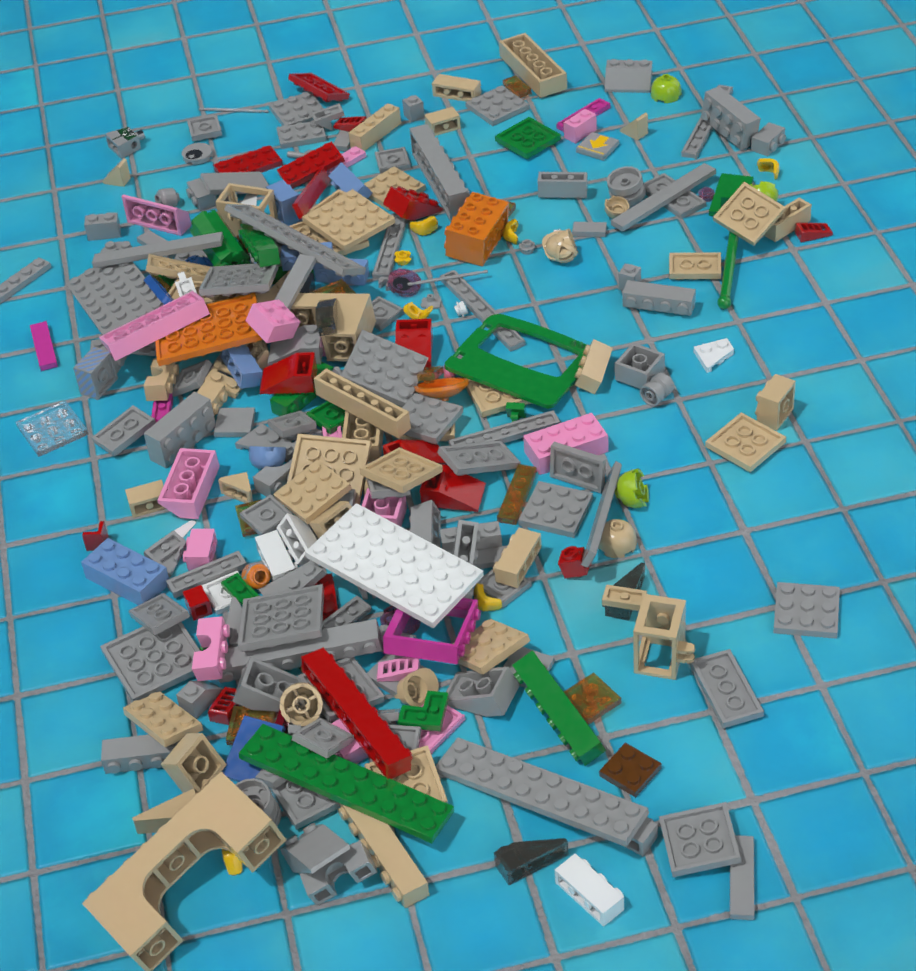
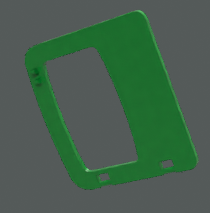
[444,314,586,409]

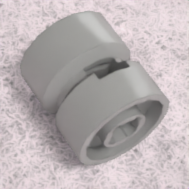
[640,372,674,406]

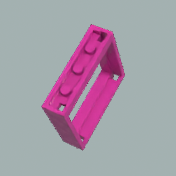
[383,598,481,664]

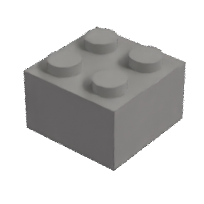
[615,343,665,389]

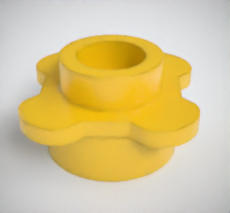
[394,250,411,266]

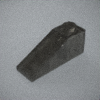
[315,298,337,336]
[602,562,645,621]
[494,838,568,885]

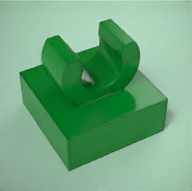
[506,402,527,422]

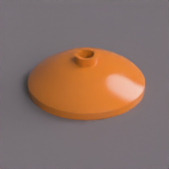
[414,377,469,401]

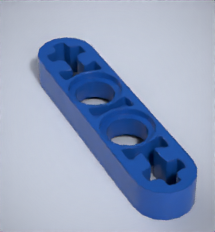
[144,274,174,305]

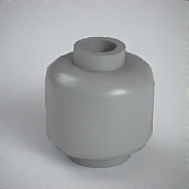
[155,188,180,207]

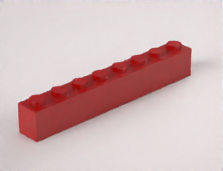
[301,647,413,779]

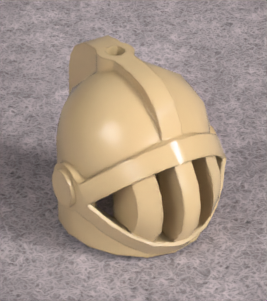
[542,228,578,263]

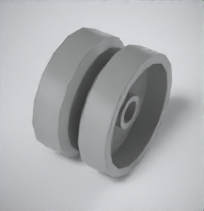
[606,166,646,207]

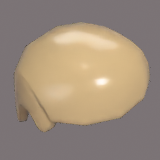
[605,195,630,219]

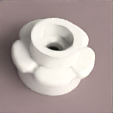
[454,301,468,317]

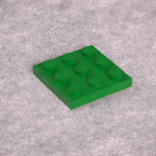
[495,117,561,159]

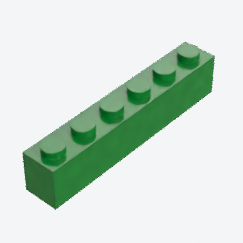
[238,224,280,267]
[512,650,606,766]

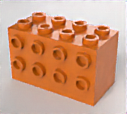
[444,192,509,267]

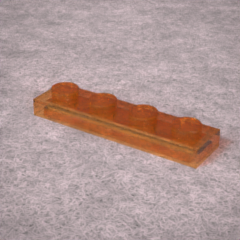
[497,464,537,525]

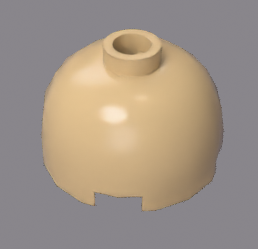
[598,519,637,558]
[279,682,323,726]

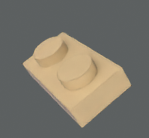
[602,584,647,611]

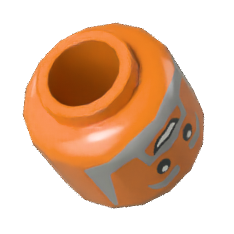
[241,563,271,589]

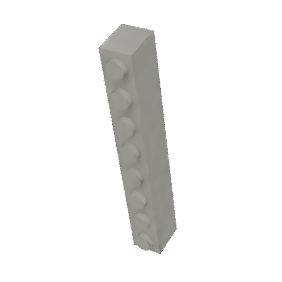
[218,619,383,683]

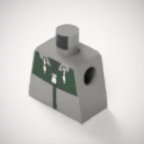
[105,127,145,159]

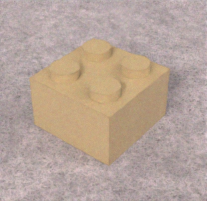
[755,374,796,431]
[160,733,227,793]

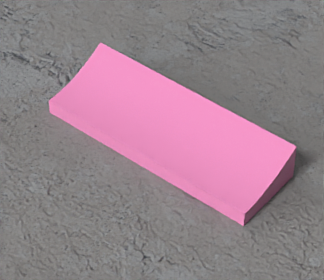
[99,291,210,361]

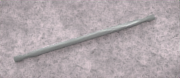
[199,108,269,113]
[408,270,488,286]

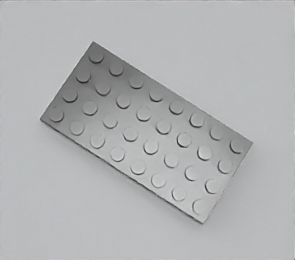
[66,262,164,335]

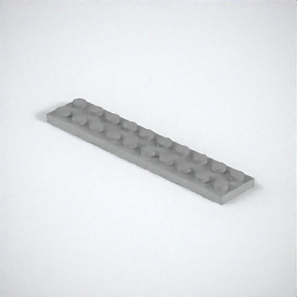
[224,204,366,277]
[435,737,649,847]

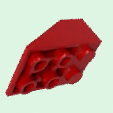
[383,186,443,221]
[395,319,433,370]
[260,352,317,394]
[382,439,447,465]
[420,464,486,512]

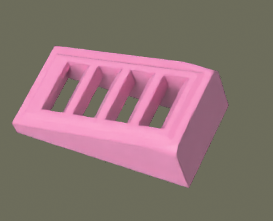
[377,657,420,682]

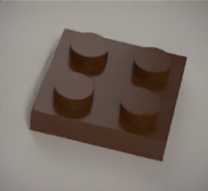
[599,742,662,798]

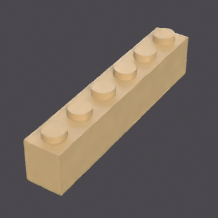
[314,369,411,439]
[338,803,430,908]

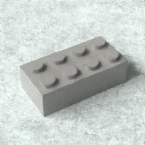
[701,86,761,150]
[144,391,216,468]

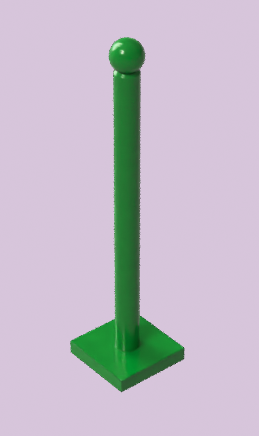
[717,193,739,309]

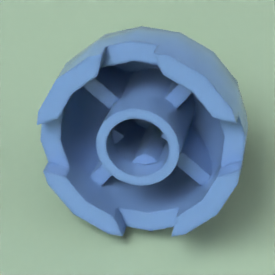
[249,446,286,470]

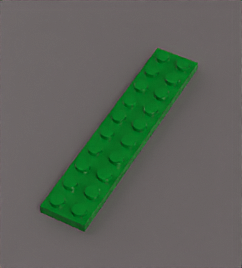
[239,724,454,844]

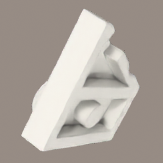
[694,338,734,373]

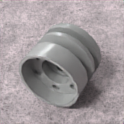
[235,778,282,826]

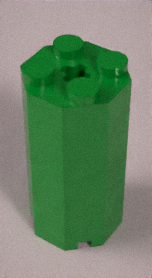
[190,210,251,267]

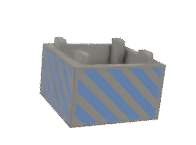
[73,347,118,400]

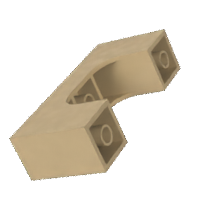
[235,292,376,361]
[82,772,286,971]

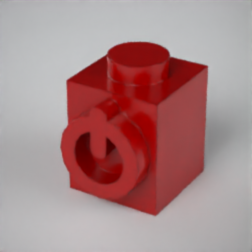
[558,546,592,578]

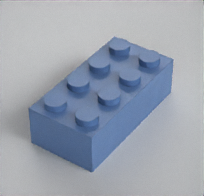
[81,538,169,605]

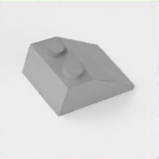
[268,325,324,366]
[232,657,300,712]
[446,667,520,717]
[279,823,351,873]

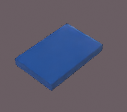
[222,715,285,782]

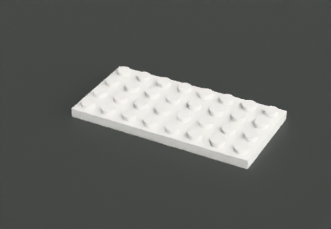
[305,503,484,628]

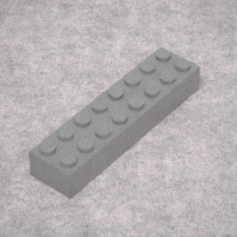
[409,124,470,222]

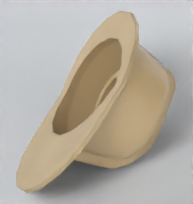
[394,668,439,707]

